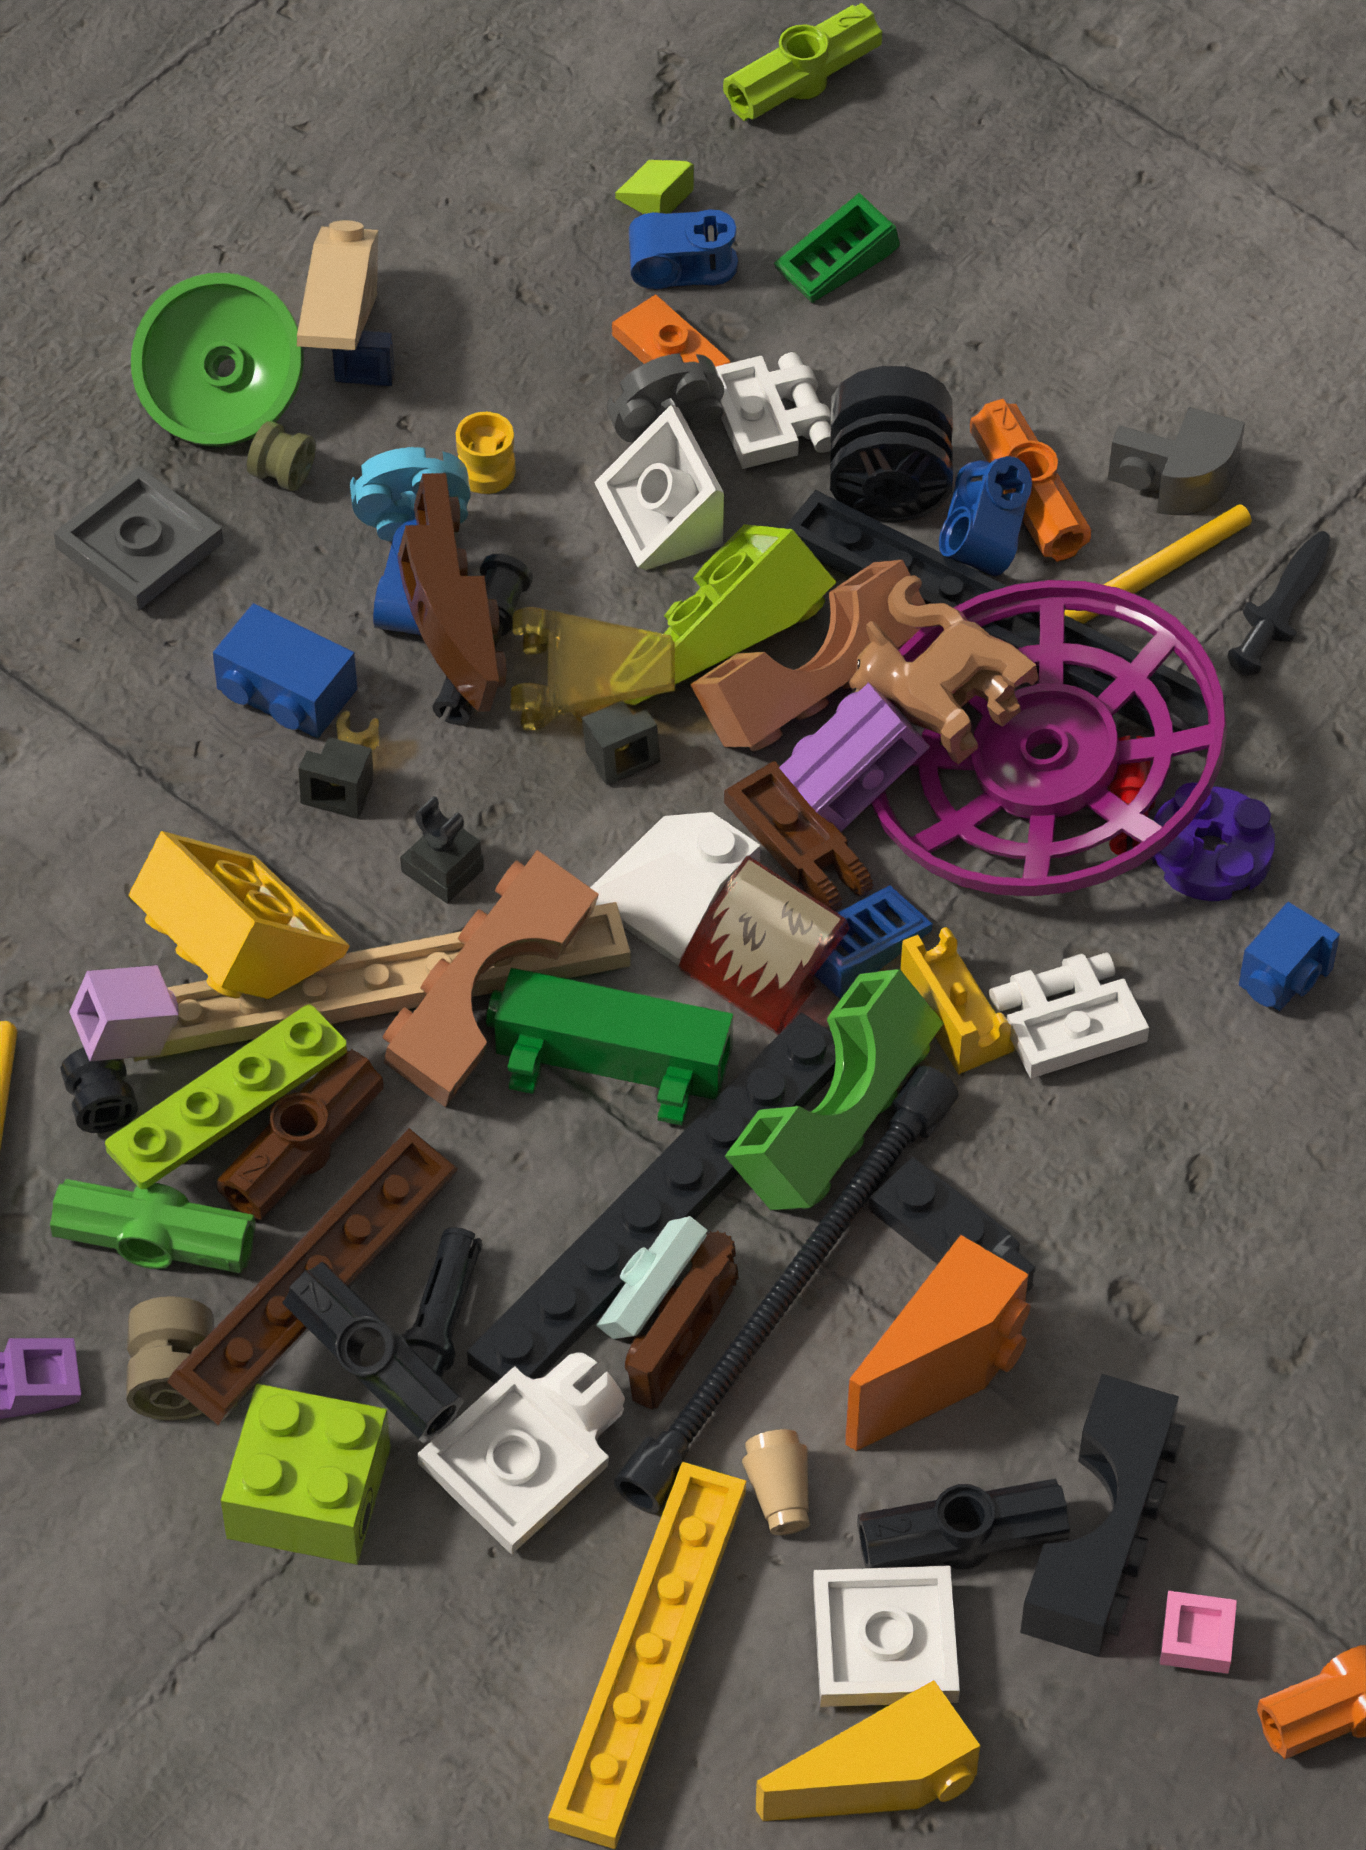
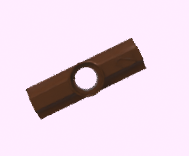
[217,1049,384,1220]

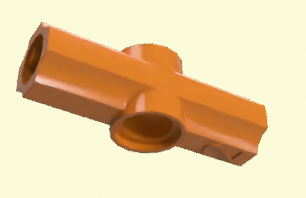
[970,399,1091,562]
[1257,1645,1366,1760]

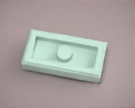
[596,1216,707,1339]

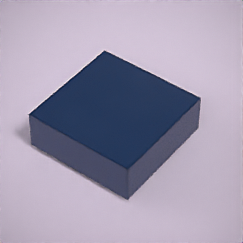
[332,331,394,386]

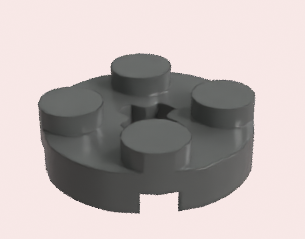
[607,353,724,443]

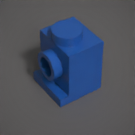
[1239,902,1340,1011]

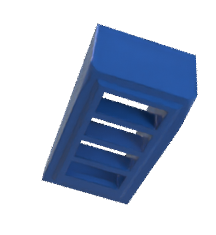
[800,885,933,999]

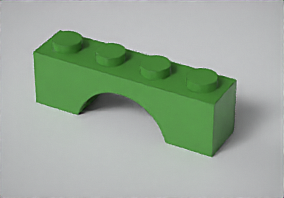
[725,969,944,1210]

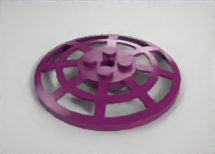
[870,580,1227,896]

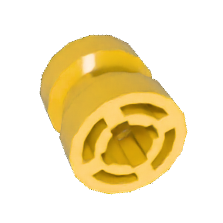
[455,411,516,494]

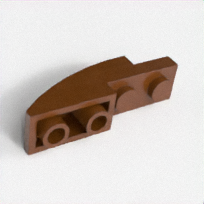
[397,473,507,712]

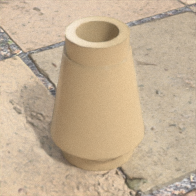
[742,1429,810,1535]

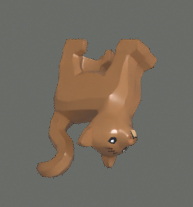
[849,575,1039,764]

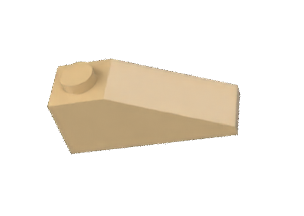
[297,220,378,350]

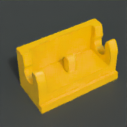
[900,927,1015,1075]

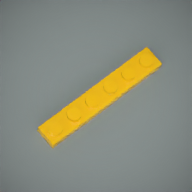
[548,1462,746,1849]

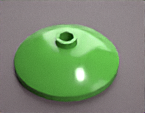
[131,273,304,447]

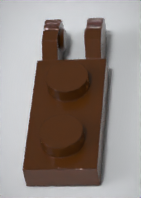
[724,761,874,914]
[625,1230,739,1410]

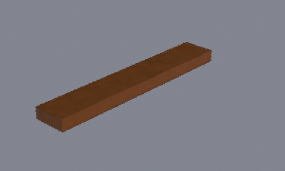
[167,1128,458,1426]

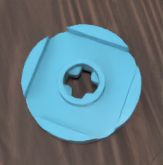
[350,447,471,541]

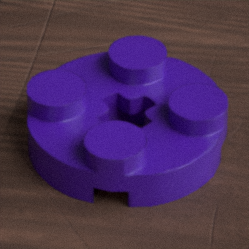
[1151,782,1275,901]

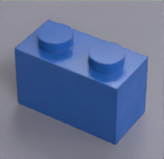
[213,603,358,739]

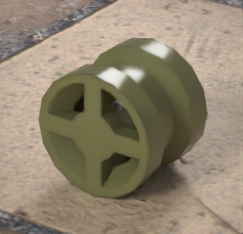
[247,421,316,491]

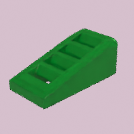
[774,193,900,303]

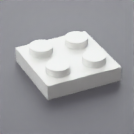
[813,1566,960,1707]

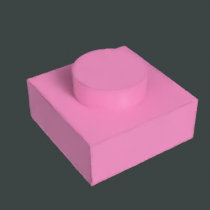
[1160,1591,1237,1674]

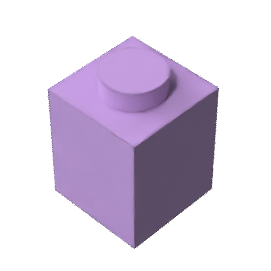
[69,965,179,1061]

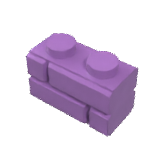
[779,683,930,832]

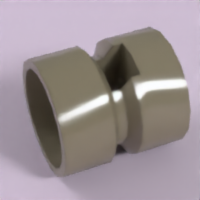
[126,1296,215,1420]

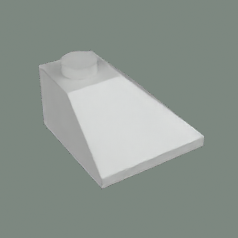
[590,812,760,966]

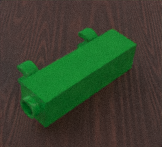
[486,967,733,1126]

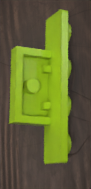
[105,1004,347,1189]

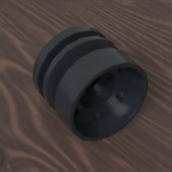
[830,366,953,522]

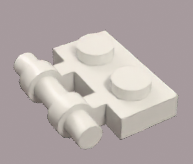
[716,352,831,469]
[989,952,1149,1079]

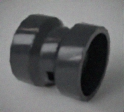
[60,1047,138,1133]

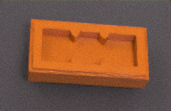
[612,294,730,367]

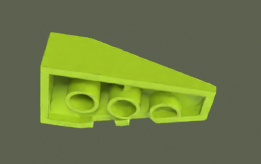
[604,524,836,705]

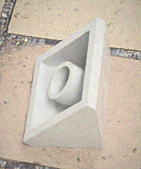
[594,405,724,570]

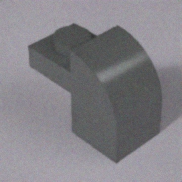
[1108,407,1245,515]

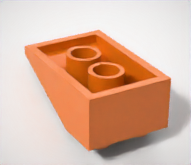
[845,1235,1031,1451]

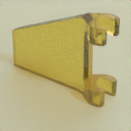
[511,607,675,730]

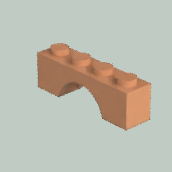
[690,560,926,751]
[383,850,599,1107]

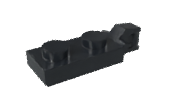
[869,1157,1036,1293]

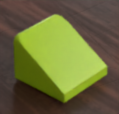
[615,160,694,214]

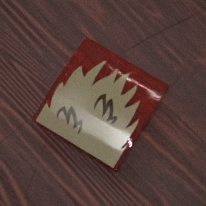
[678,855,850,1035]

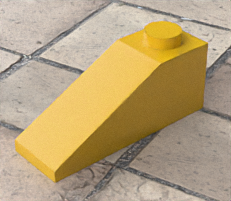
[756,1680,980,1821]

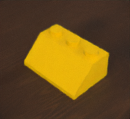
[128,831,350,999]

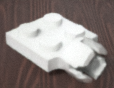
[418,1353,625,1554]

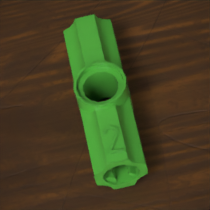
[50,1179,256,1273]

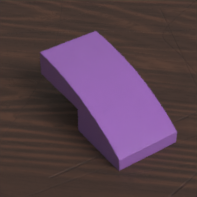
[0,1338,81,1419]

